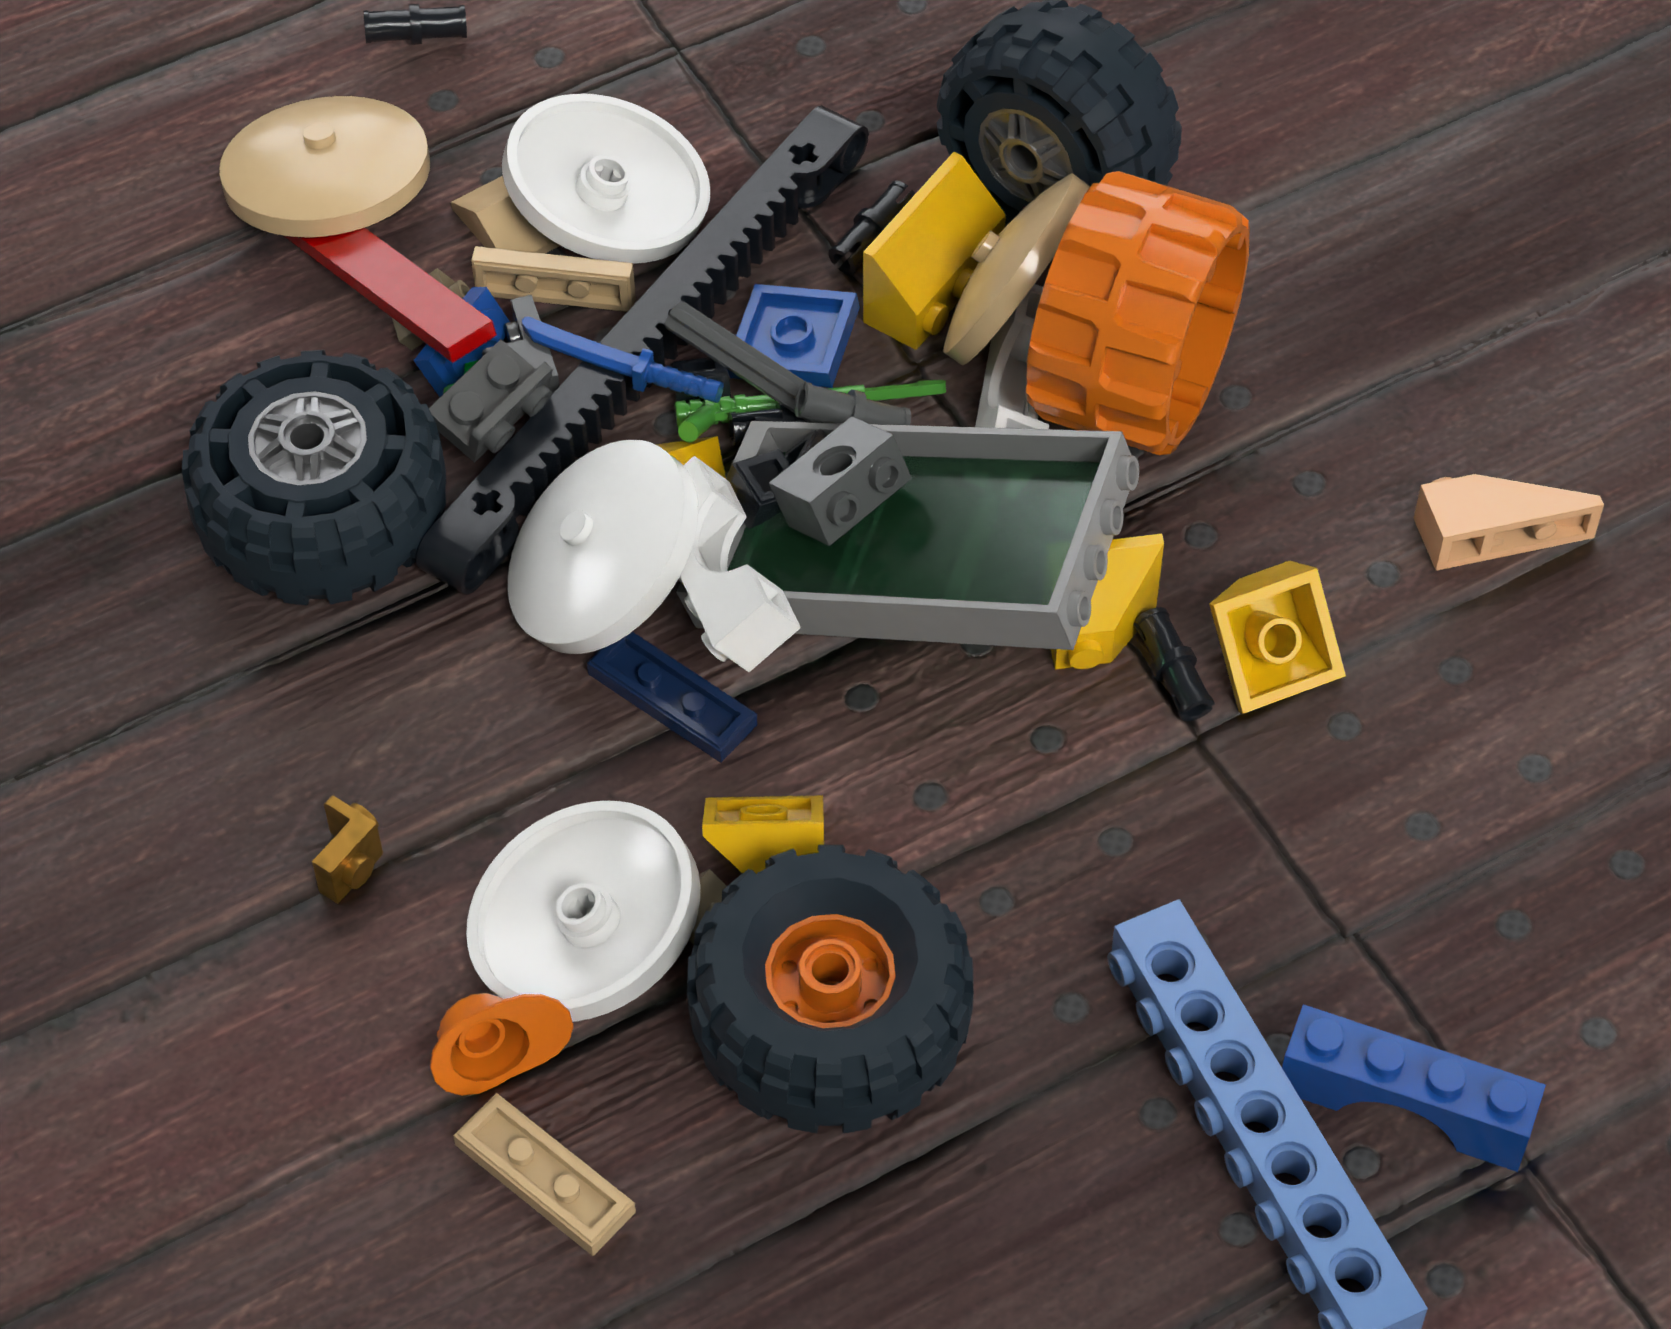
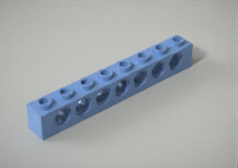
[1107,899,1428,1329]

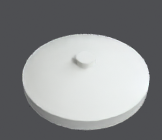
[502,94,710,264]
[508,440,699,654]
[466,801,701,1022]

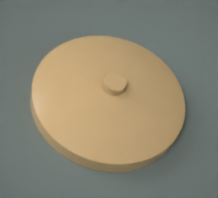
[219,96,430,237]
[943,173,1090,365]

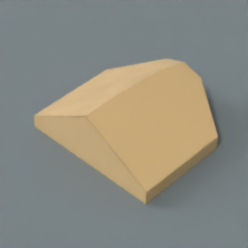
[451,176,561,254]

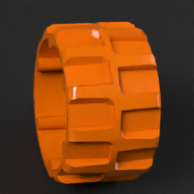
[1026,171,1250,455]

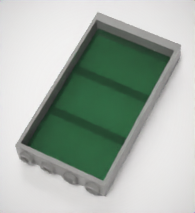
[676,421,1139,650]

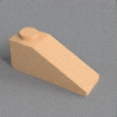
[1414,474,1604,571]

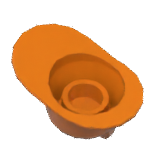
[430,993,573,1096]

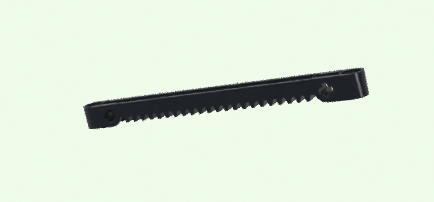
[416,105,869,595]

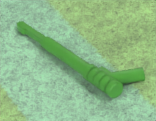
[674,380,946,442]

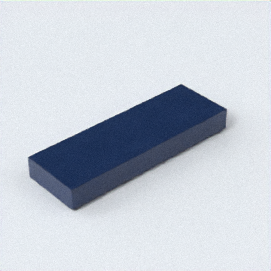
[587,632,758,763]

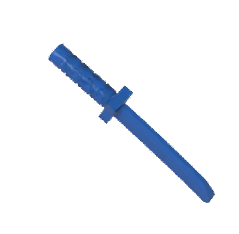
[522,317,724,403]

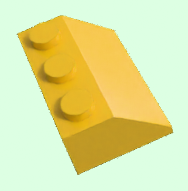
[863,152,1006,350]

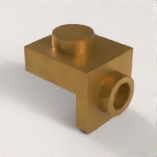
[312,795,383,904]

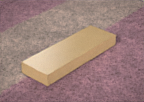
[471,246,636,312]
[453,1093,636,1256]

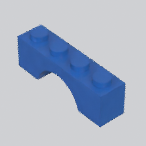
[1282,1004,1546,1172]

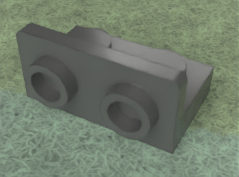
[429,340,553,463]

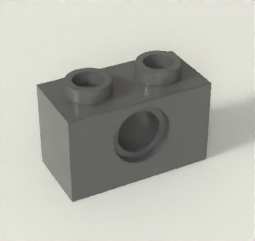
[769,416,912,546]

